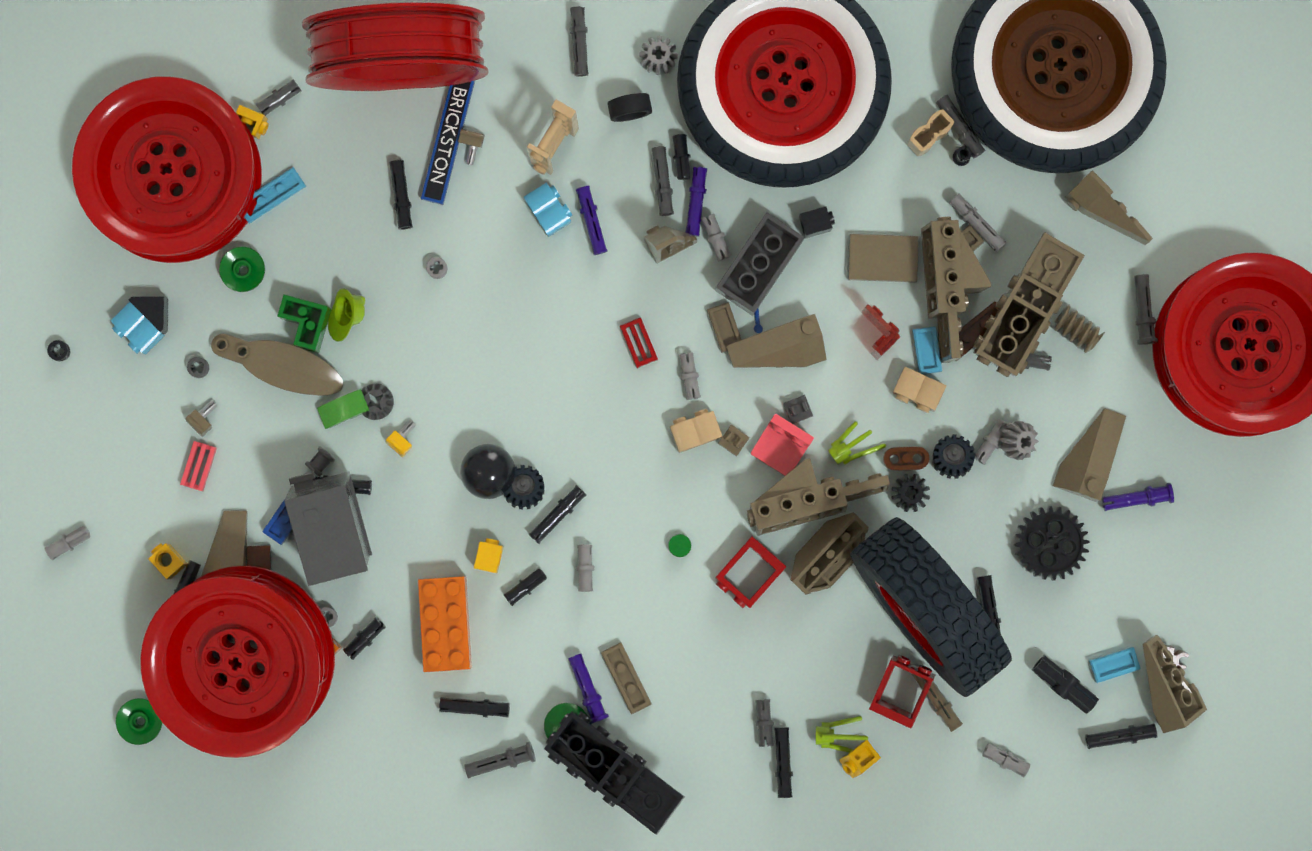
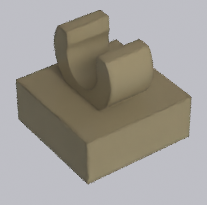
[718,425,750,457]

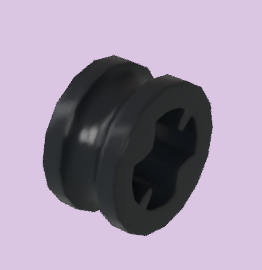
[47,340,70,362]

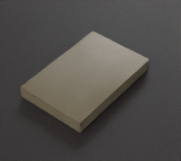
[848,234,918,282]

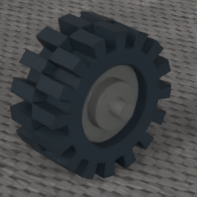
[932,434,975,479]
[504,465,545,510]

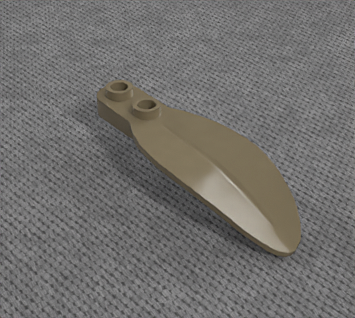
[211,334,343,396]

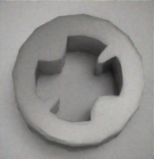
[426,257,448,279]
[321,607,338,627]

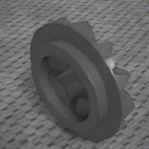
[361,383,394,420]

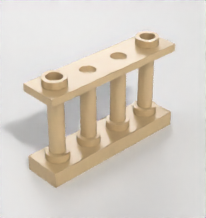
[527,99,579,175]

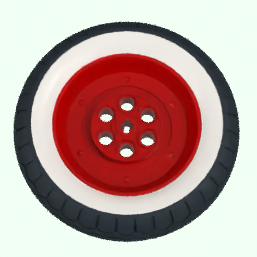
[677,0,892,188]

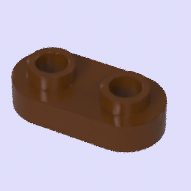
[883,447,929,471]

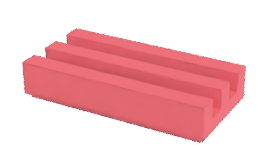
[180,441,217,491]

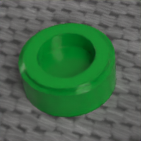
[668,534,691,557]

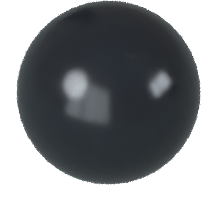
[460,444,515,499]

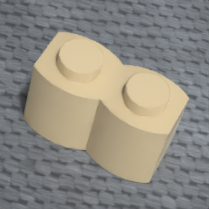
[907,109,954,156]
[892,367,946,413]
[670,409,723,453]

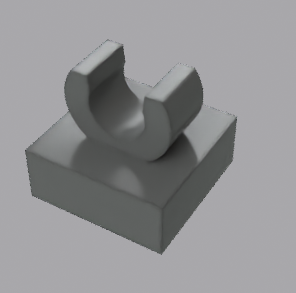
[783,395,813,424]

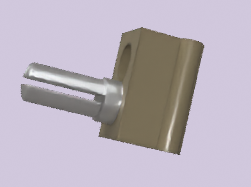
[458,129,485,165]
[185,400,217,437]

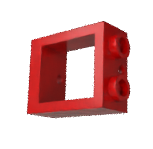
[715,536,786,608]
[869,655,936,729]

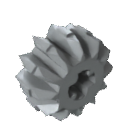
[639,35,678,75]
[999,421,1039,460]

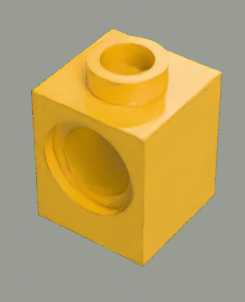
[474,538,503,573]
[148,543,188,579]

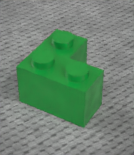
[277,294,331,353]

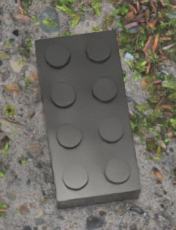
[715,212,805,316]

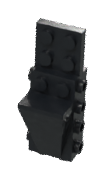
[544,711,685,835]

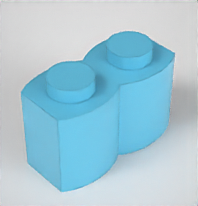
[524,182,573,237]
[111,302,165,355]

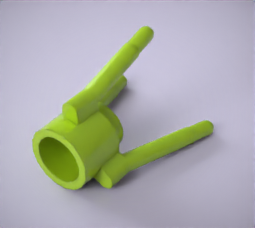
[828,421,886,465]
[816,716,868,753]

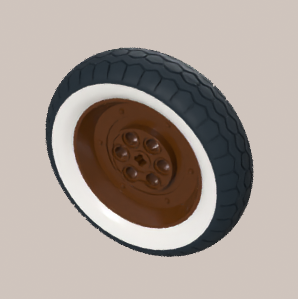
[951,0,1167,173]

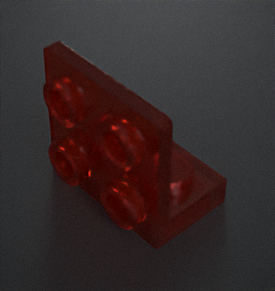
[861,304,901,360]

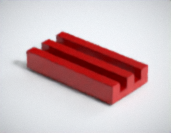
[620,317,658,368]

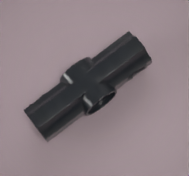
[1032,655,1099,714]

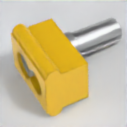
[386,420,415,458]

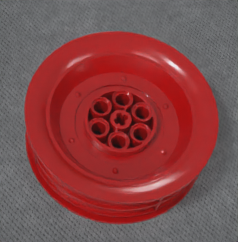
[302,3,489,91]
[72,77,262,263]
[1152,253,1312,437]
[141,566,335,758]

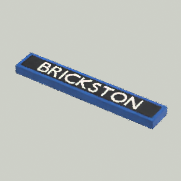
[421,81,475,205]

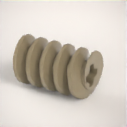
[1055,304,1105,353]

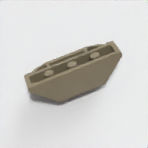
[790,512,869,595]

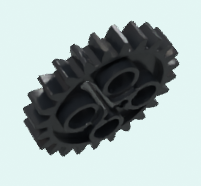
[1014,506,1090,581]

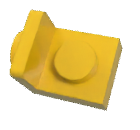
[236,105,269,139]
[839,740,881,778]

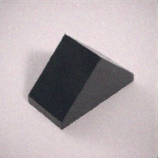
[128,297,168,334]

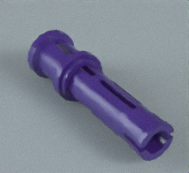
[1102,483,1174,511]
[568,653,609,724]

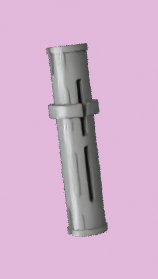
[949,193,1006,252]

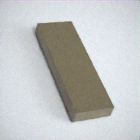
[601,642,652,715]

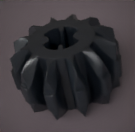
[891,474,930,512]

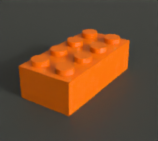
[418,576,472,672]

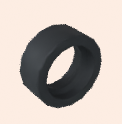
[607,93,652,122]

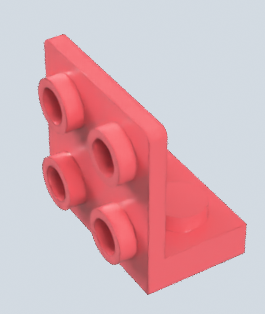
[751,413,814,476]

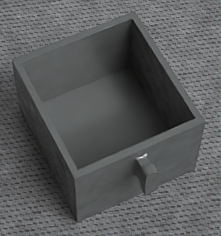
[284,471,372,586]

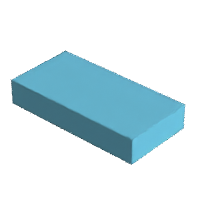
[912,326,942,374]
[1089,647,1141,683]

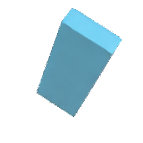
[245,167,306,224]

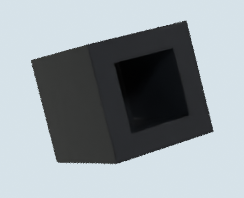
[799,206,835,239]

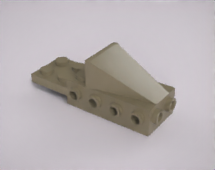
[921,217,991,363]
[973,232,1085,377]
[747,458,890,536]

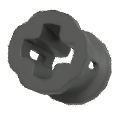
[305,447,335,477]

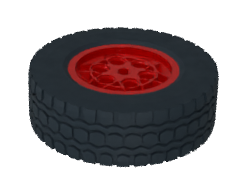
[850,517,1012,697]

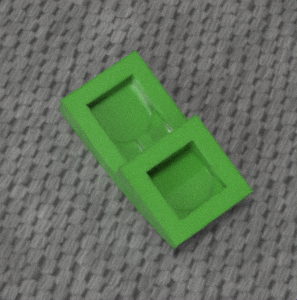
[317,389,369,429]

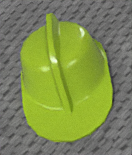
[328,288,365,342]

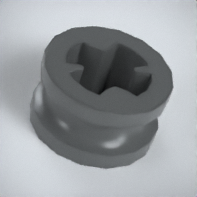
[187,357,209,378]

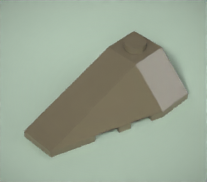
[1065,170,1153,245]
[644,226,697,263]
[726,314,827,368]
[1053,408,1126,502]
[201,511,247,576]
[1143,635,1207,733]

